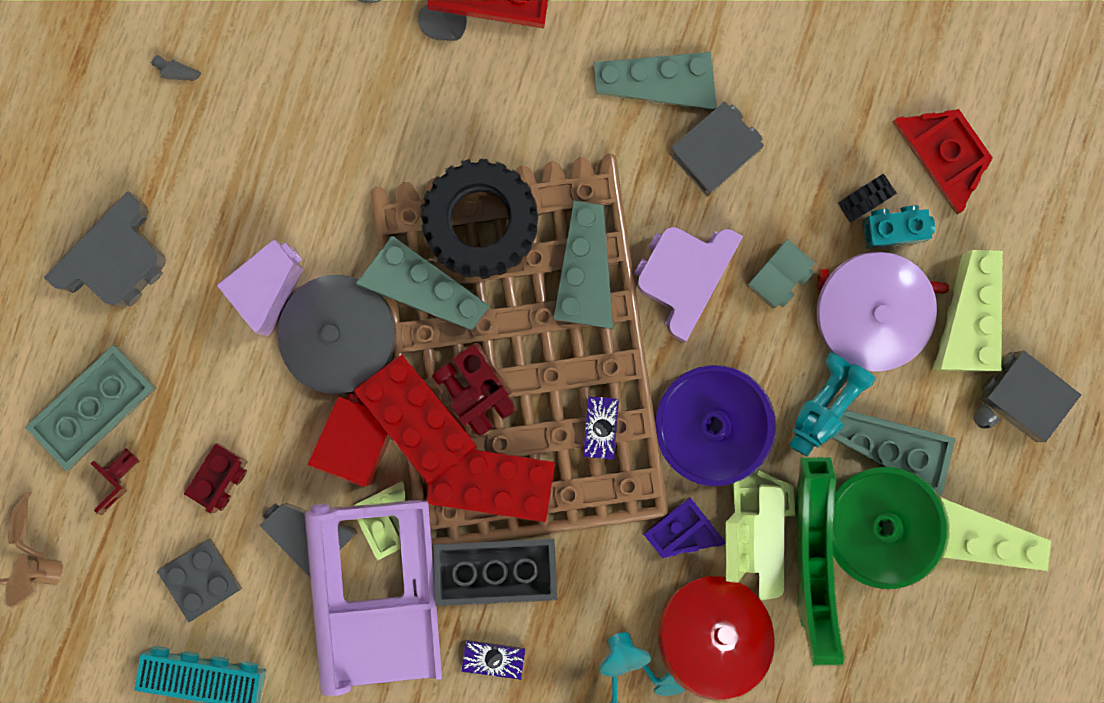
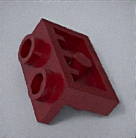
[184,443,248,514]

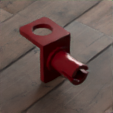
[90,448,140,515]

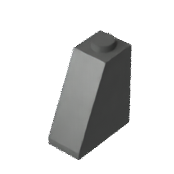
[260,503,358,577]

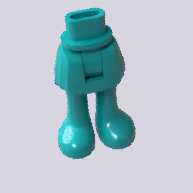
[788,352,876,457]

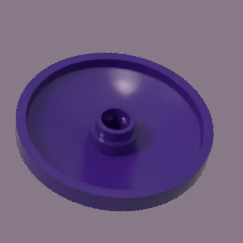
[655,365,776,486]

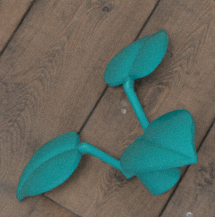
[599,632,687,703]

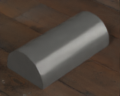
[433,539,557,606]

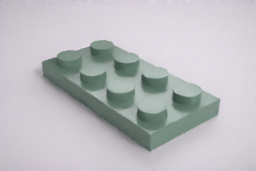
[25,345,157,471]

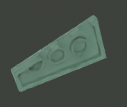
[594,52,717,112]

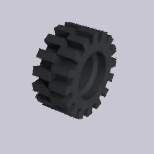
[838,174,897,223]

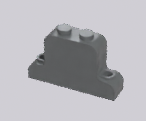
[44,191,165,307]

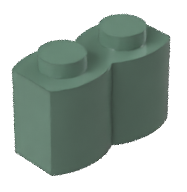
[746,239,815,309]

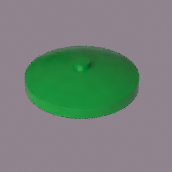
[833,467,950,589]

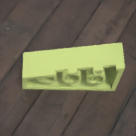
[931,250,1003,372]
[941,498,1051,571]

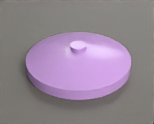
[817,252,937,371]

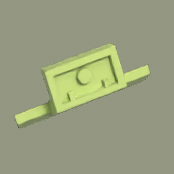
[726,484,784,600]

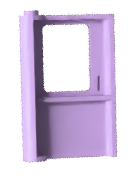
[305,500,442,696]

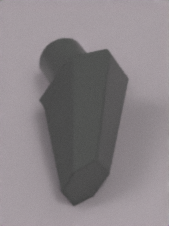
[151,55,201,81]

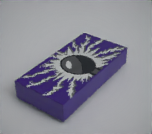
[583,396,619,459]
[462,640,525,680]

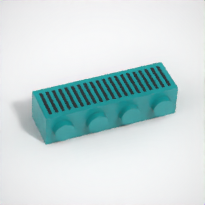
[134,646,266,703]

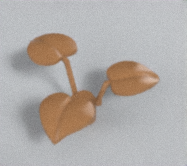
[0,492,63,606]

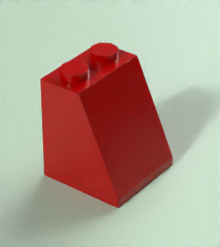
[307,393,390,487]

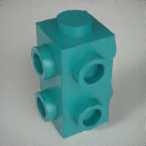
[863,205,935,249]

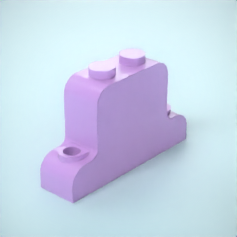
[634,227,743,343]

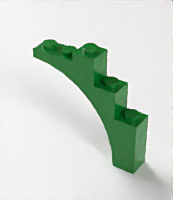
[795,457,845,666]

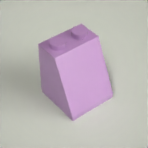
[217,239,304,337]

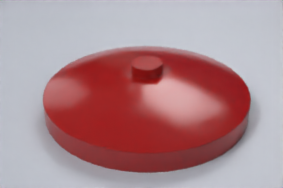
[658,576,775,700]

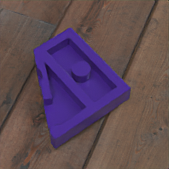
[643,497,726,558]

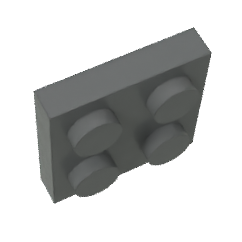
[157,538,242,622]

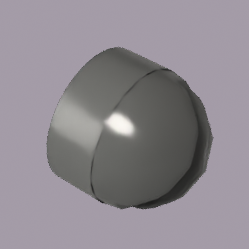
[973,402,1001,429]

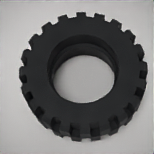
[421,158,538,279]

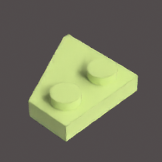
[732,470,795,516]
[353,480,405,561]

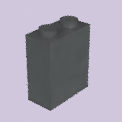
[669,101,764,197]
[979,351,1082,442]

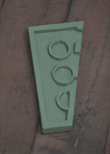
[554,201,614,330]
[356,236,490,331]
[832,410,956,496]

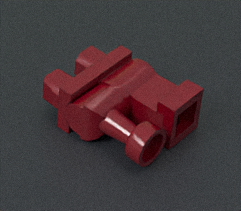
[432,343,517,436]

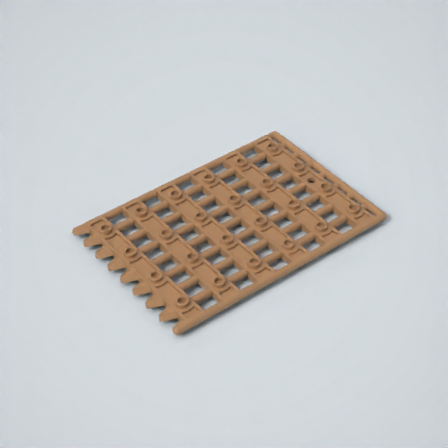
[371,154,668,551]

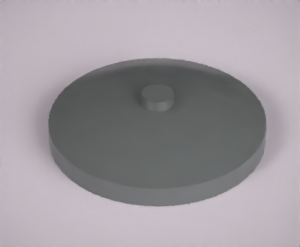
[278,275,396,394]

